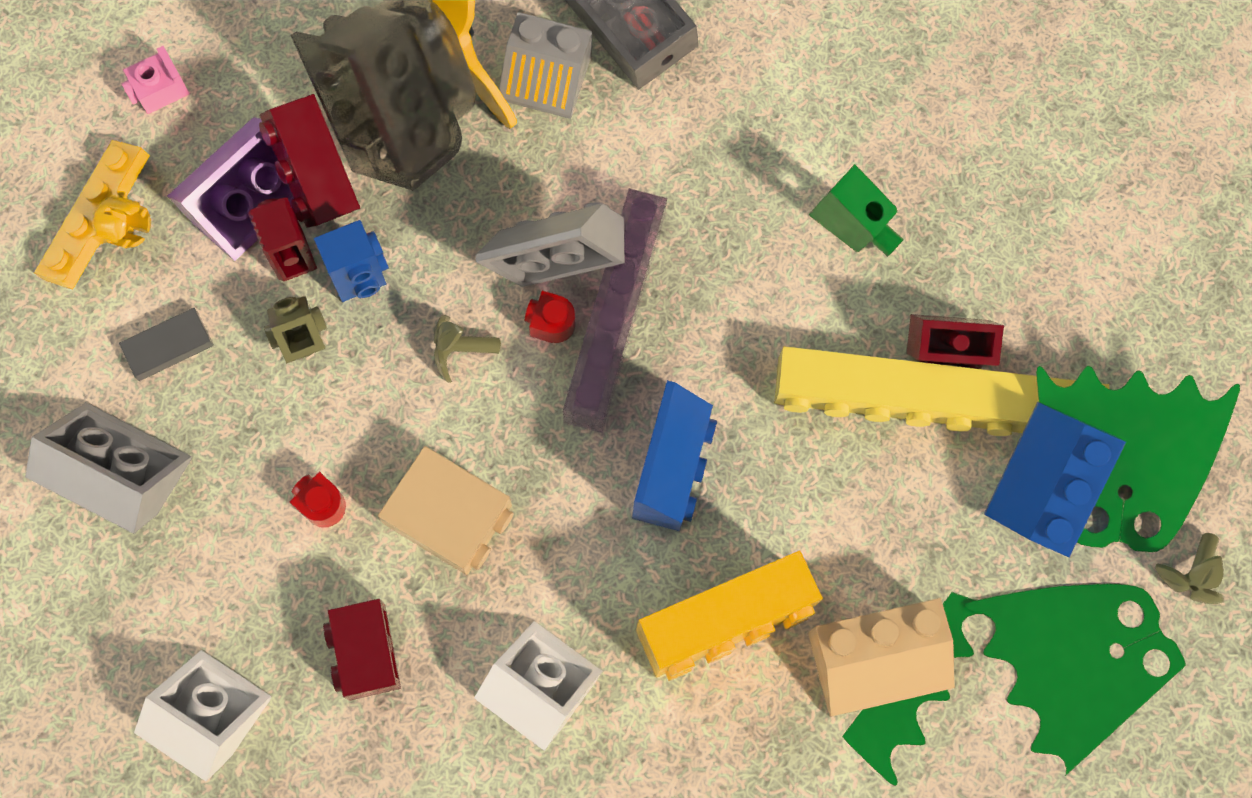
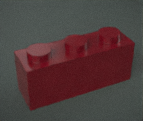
[259,94,361,228]

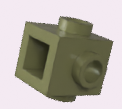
[264,296,327,364]

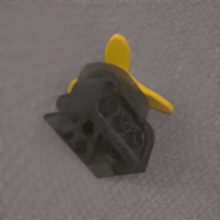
[290,0,517,191]

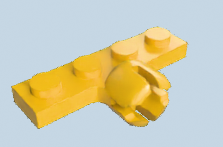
[34,140,151,290]

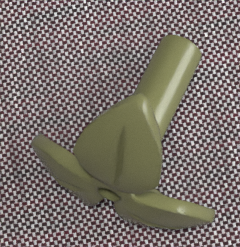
[434,314,501,383]
[1155,533,1224,604]

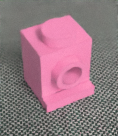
[121,46,190,114]

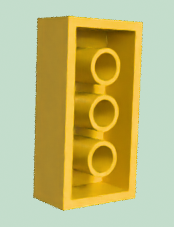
[636,550,823,681]

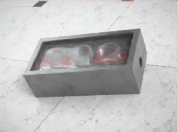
[565,0,698,90]

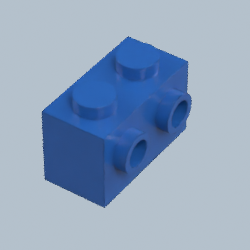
[314,220,389,302]

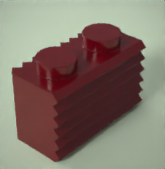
[249,198,317,282]

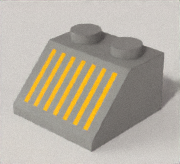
[499,12,592,119]

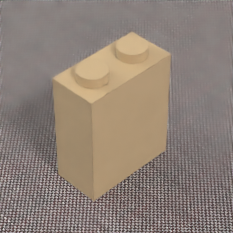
[378,446,514,576]

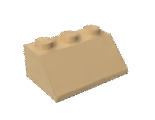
[808,598,955,717]

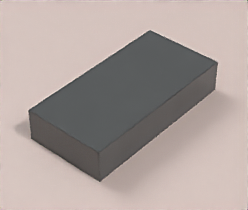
[119,308,214,381]

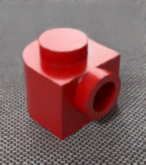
[524,290,575,343]
[290,471,346,528]

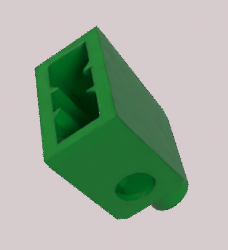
[809,164,904,257]

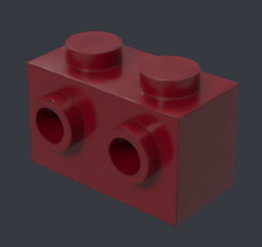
[906,314,1004,369]
[323,598,401,701]

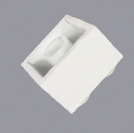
[474,621,603,751]
[134,650,271,781]

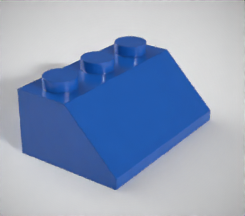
[632,380,717,531]
[984,402,1126,557]

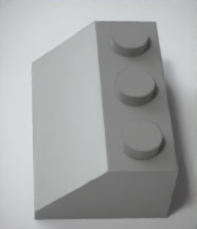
[476,202,625,287]
[25,402,192,534]

